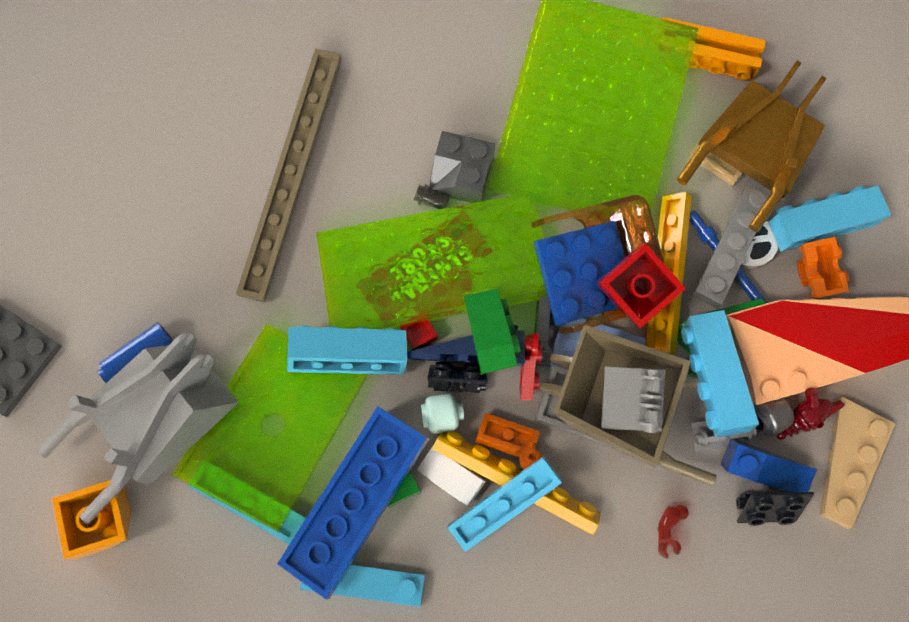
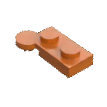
[475,412,542,469]

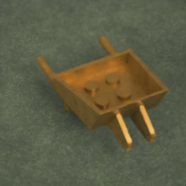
[677,60,827,232]

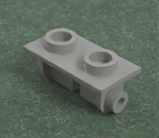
[690,420,757,452]

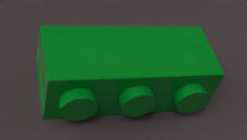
[464,288,521,374]

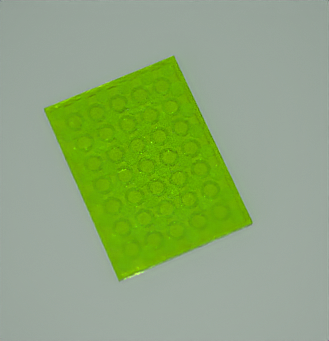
[488,0,699,232]

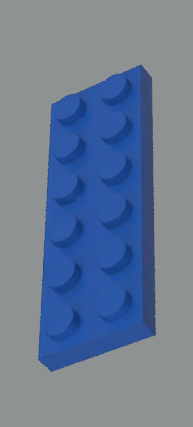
[277,406,429,599]

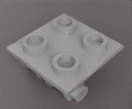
[601,367,665,433]

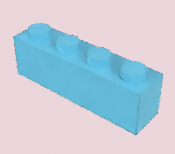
[768,186,891,252]
[681,310,759,438]
[287,325,407,375]

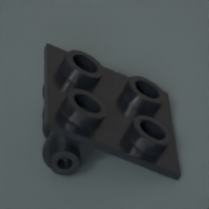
[427,361,488,394]
[736,492,814,526]

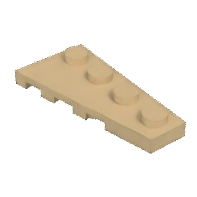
[820,396,895,529]

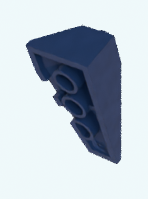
[407,325,525,367]

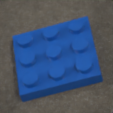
[534,221,625,325]

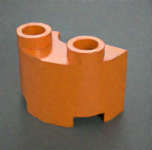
[797,237,849,299]

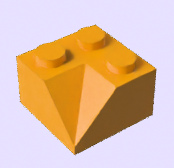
[52,480,131,559]

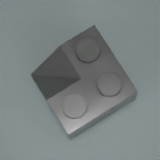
[428,131,495,205]

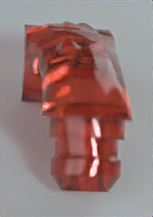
[657,504,689,558]

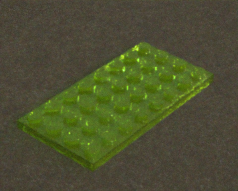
[316,192,548,330]

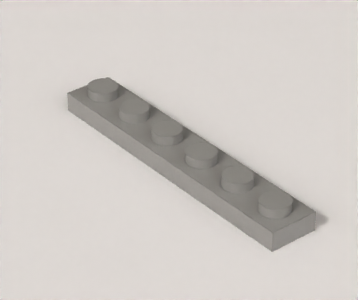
[692,178,771,309]

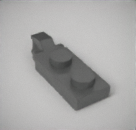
[534,285,554,367]

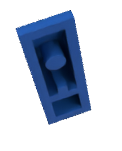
[721,439,817,492]

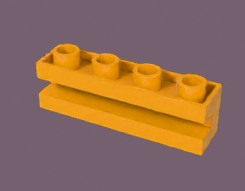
[651,17,766,80]

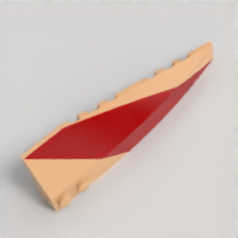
[726,297,909,405]

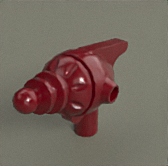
[776,388,845,440]

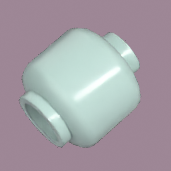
[421,393,464,434]

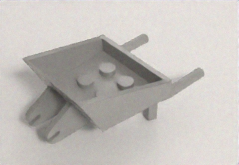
[37,332,238,523]

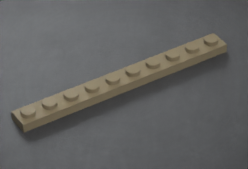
[236,49,342,303]

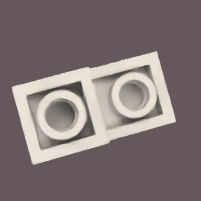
[417,445,486,506]

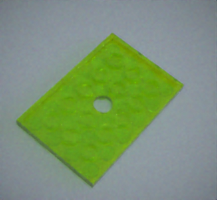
[172,323,367,533]

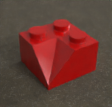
[596,243,686,328]

